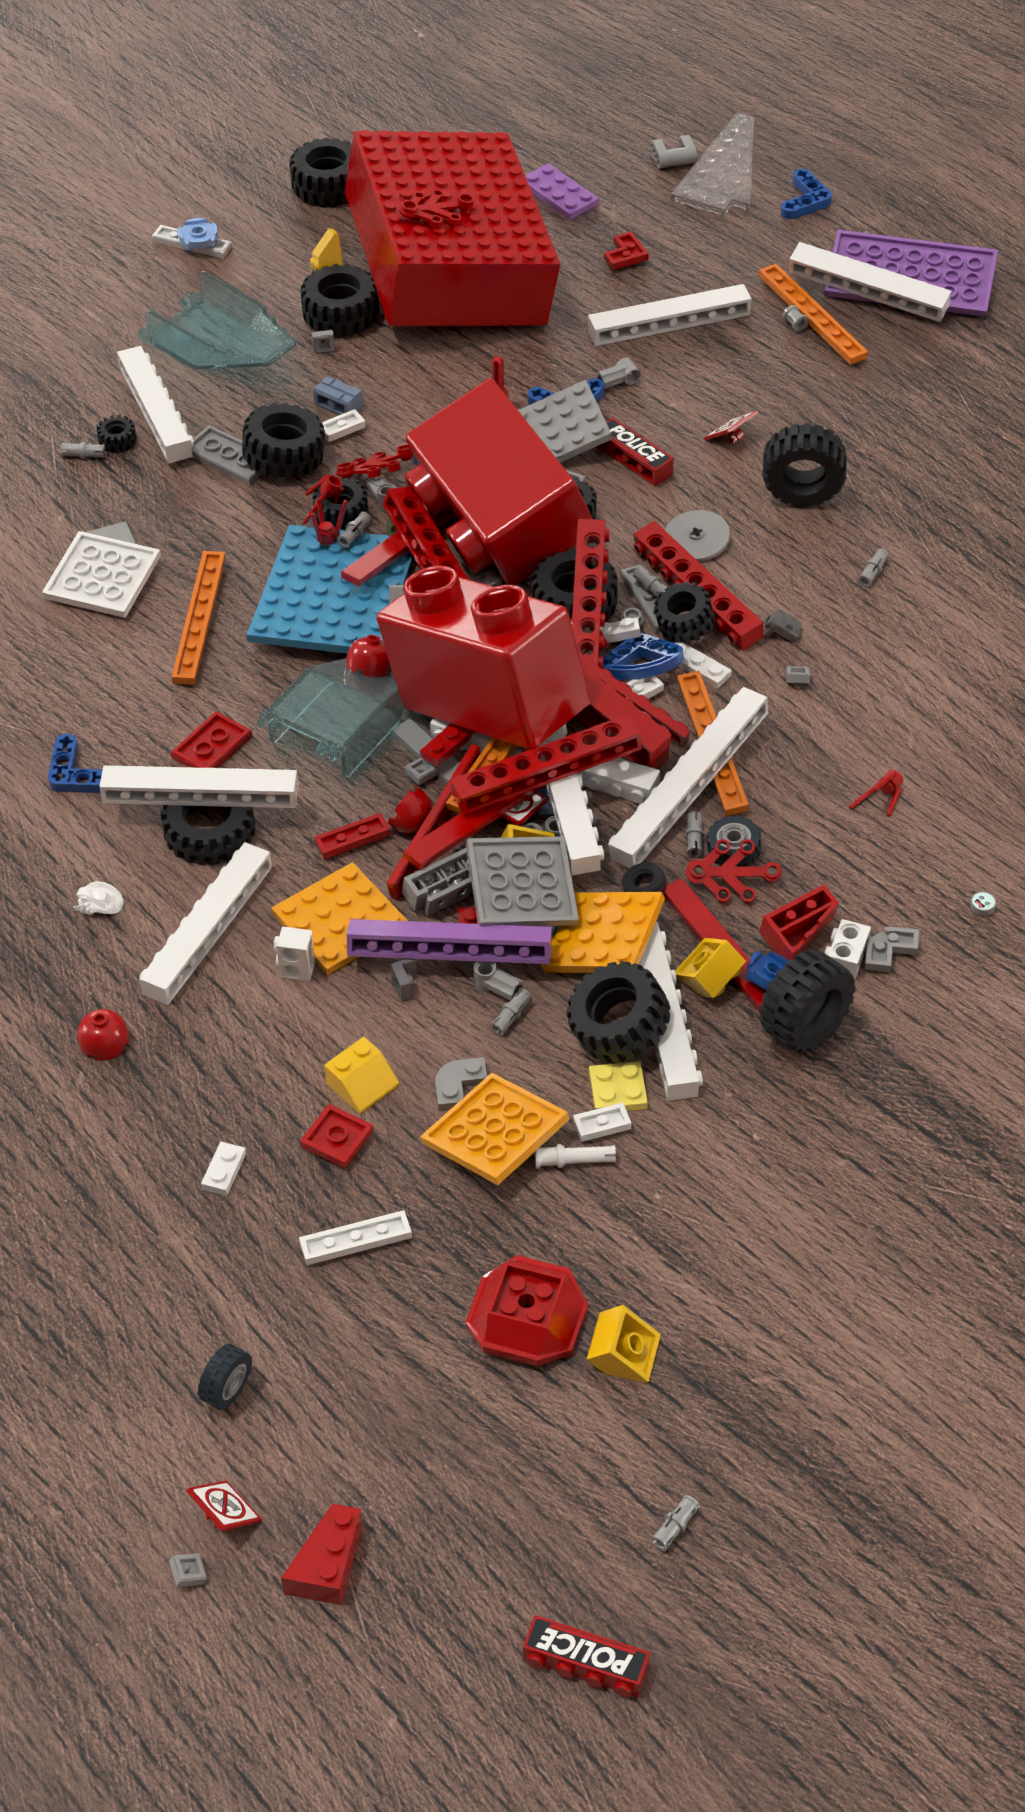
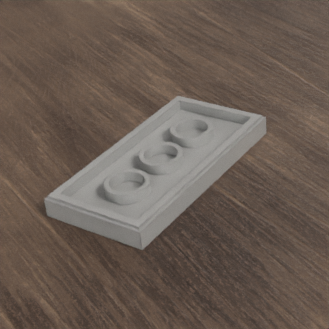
[192,425,262,485]

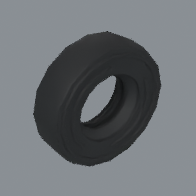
[622,862,667,892]

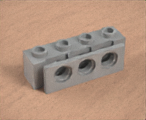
[402,848,473,916]

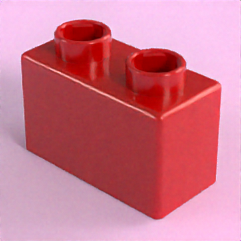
[404,377,593,586]
[376,566,591,749]

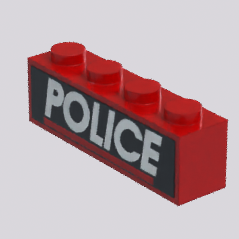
[596,418,674,487]
[523,1615,650,1698]

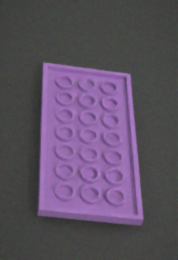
[824,230,998,317]

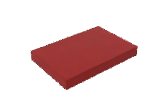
[170,711,253,768]

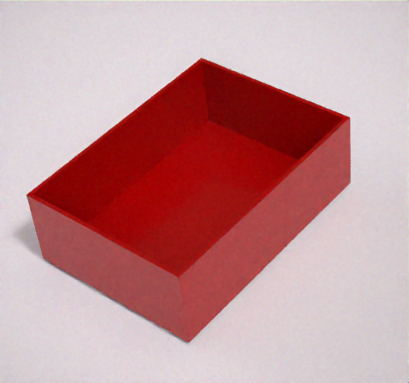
[345,130,560,326]

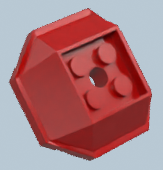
[465,1255,588,1366]

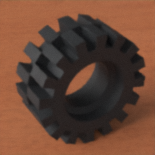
[96,415,137,453]

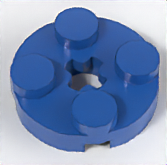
[746,951,789,990]

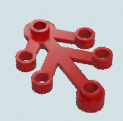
[398,189,474,229]
[335,444,414,479]
[685,839,782,904]

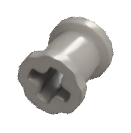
[782,305,809,332]

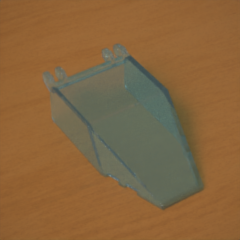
[137,271,296,369]
[257,658,404,778]

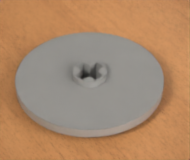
[665,510,730,562]

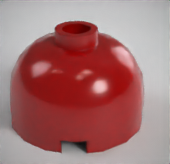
[345,635,391,678]
[387,785,433,834]
[77,1009,129,1061]

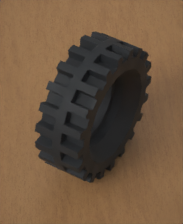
[160,805,255,865]

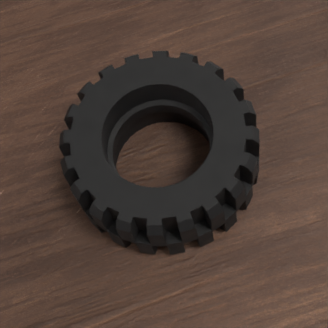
[289,138,352,207]
[300,264,379,337]
[242,403,325,479]
[762,423,847,507]
[532,549,618,622]
[759,950,855,1052]
[567,961,671,1063]

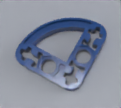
[603,633,685,680]

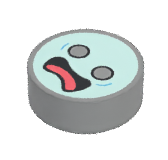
[970,892,996,916]

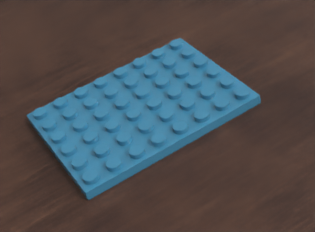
[247,525,414,653]

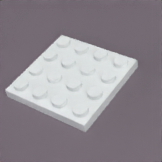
[42,531,161,618]

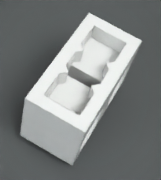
[825,919,871,979]
[274,927,316,982]

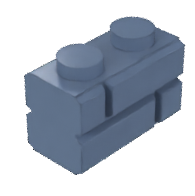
[313,376,363,415]

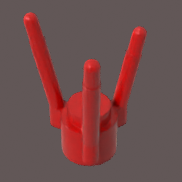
[303,474,344,525]
[310,498,347,545]
[849,770,904,816]

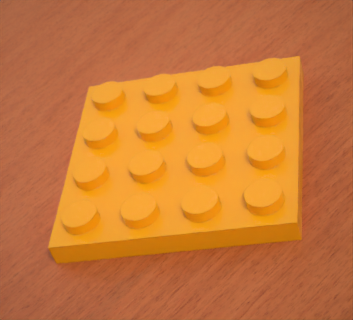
[271,862,408,975]
[541,892,665,973]
[420,1073,570,1185]

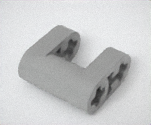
[650,135,697,169]

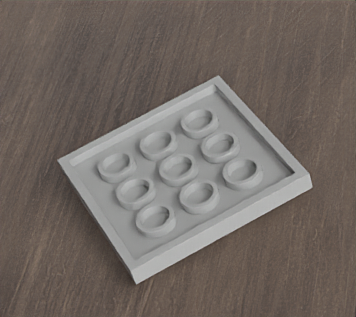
[518,380,613,462]
[466,836,579,926]

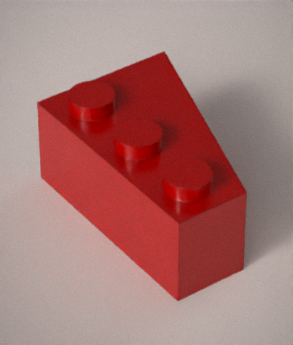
[759,884,839,960]
[281,1504,363,1605]

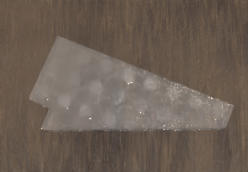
[671,112,754,216]

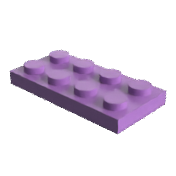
[525,163,599,220]

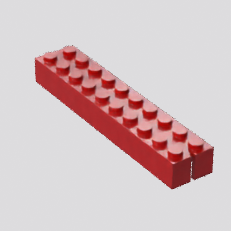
[573,665,672,770]

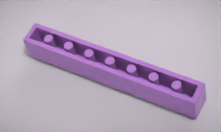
[346,919,552,964]

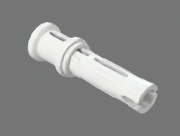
[534,1144,616,1169]

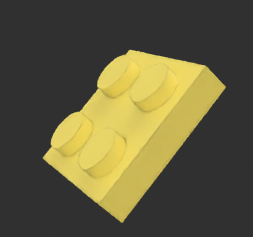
[589,1061,648,1111]

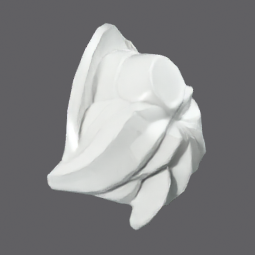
[73,881,124,915]

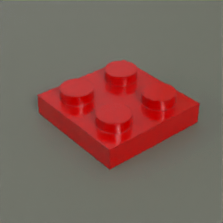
[300,1104,374,1169]

